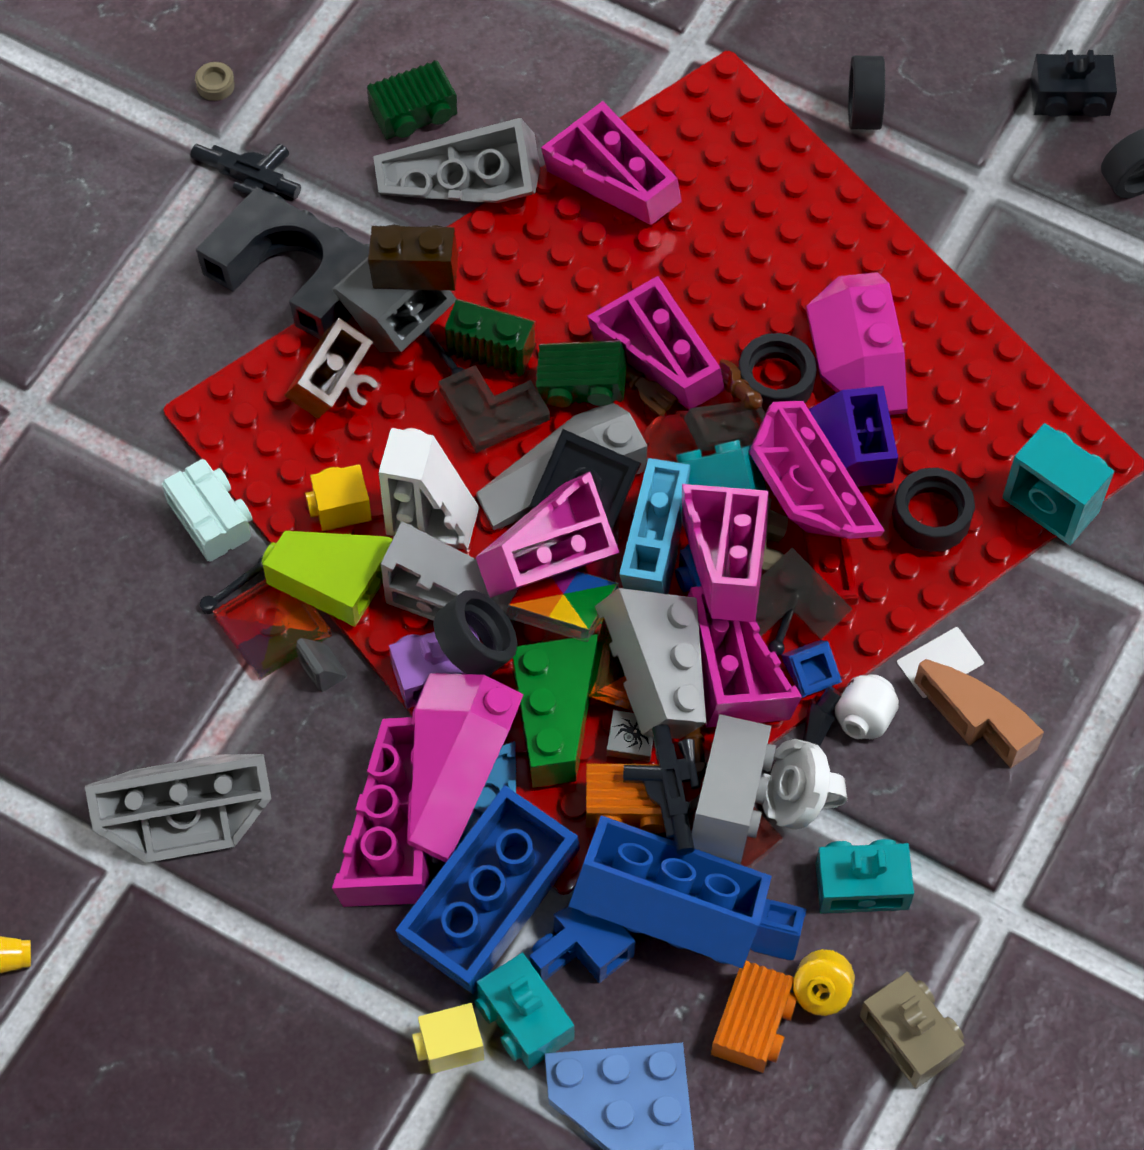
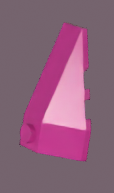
[407,673,524,862]

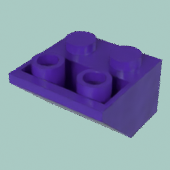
[809,386,898,487]

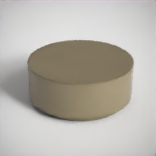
[195,62,235,101]

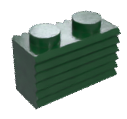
[367,60,458,140]
[445,299,535,377]
[536,340,627,408]

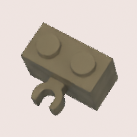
[859,971,965,1089]

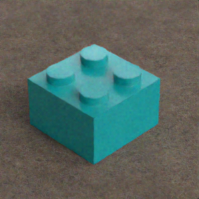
[1002,423,1114,546]

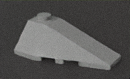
[373,118,540,203]
[477,403,647,530]

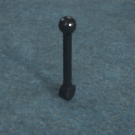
[420,326,467,383]
[200,555,264,614]
[768,579,807,656]

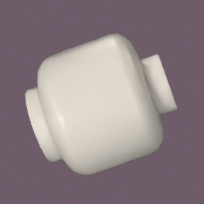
[835,674,899,739]

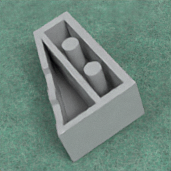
[381,521,521,637]
[595,588,706,739]
[692,714,776,865]

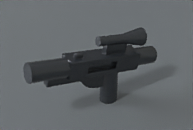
[190,143,301,199]
[623,724,700,855]

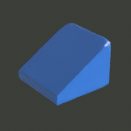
[781,640,842,697]
[751,899,806,960]

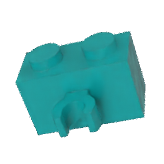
[676,439,767,491]
[815,839,914,914]
[475,952,575,1069]

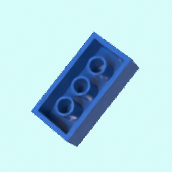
[395,785,580,994]
[568,815,772,969]

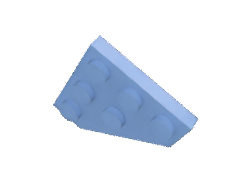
[545,1042,694,1150]

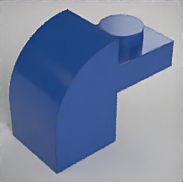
[529,907,635,983]

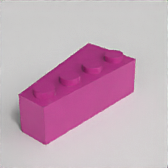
[332,717,432,907]

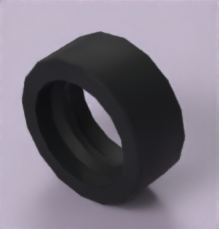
[848,55,885,130]
[1101,128,1144,198]
[738,333,817,413]
[892,468,975,552]
[433,590,518,677]

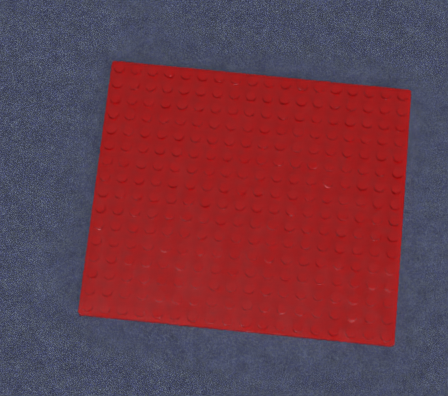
[163,51,1144,895]

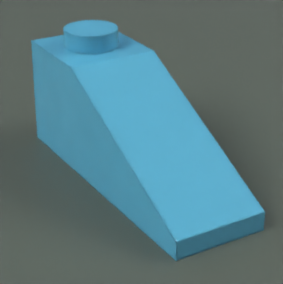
[619,458,691,594]

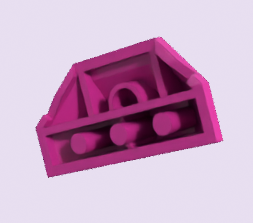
[806,272,908,415]
[749,401,885,539]

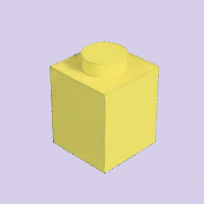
[412,1003,484,1074]

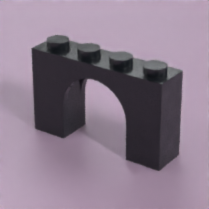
[196,187,369,340]

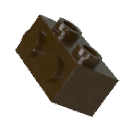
[368,224,458,291]

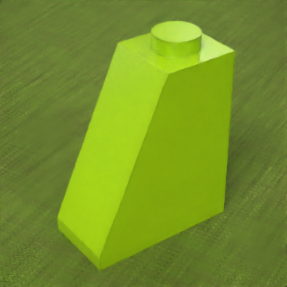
[262,531,393,627]

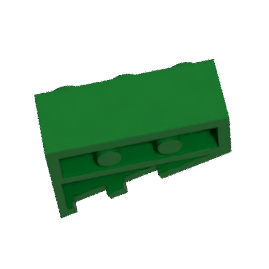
[512,634,598,788]

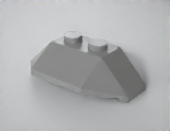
[85,754,271,863]

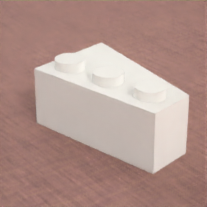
[379,428,479,550]

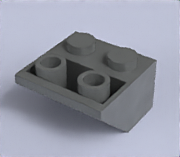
[332,257,457,353]

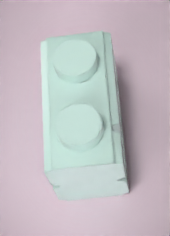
[162,459,253,562]

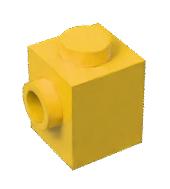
[305,464,372,531]

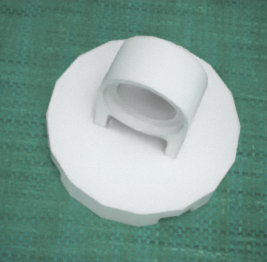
[762,739,847,830]

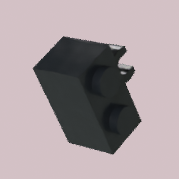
[1030,50,1117,117]

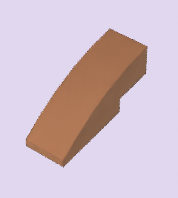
[914,659,1044,768]

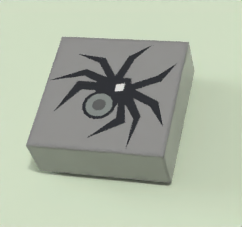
[606,710,654,762]

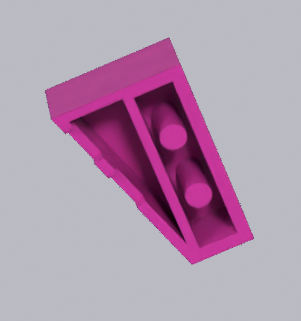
[541,101,682,225]
[587,276,725,410]
[475,471,620,598]
[682,484,768,622]
[687,586,802,728]

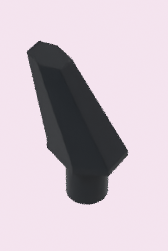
[803,686,842,747]

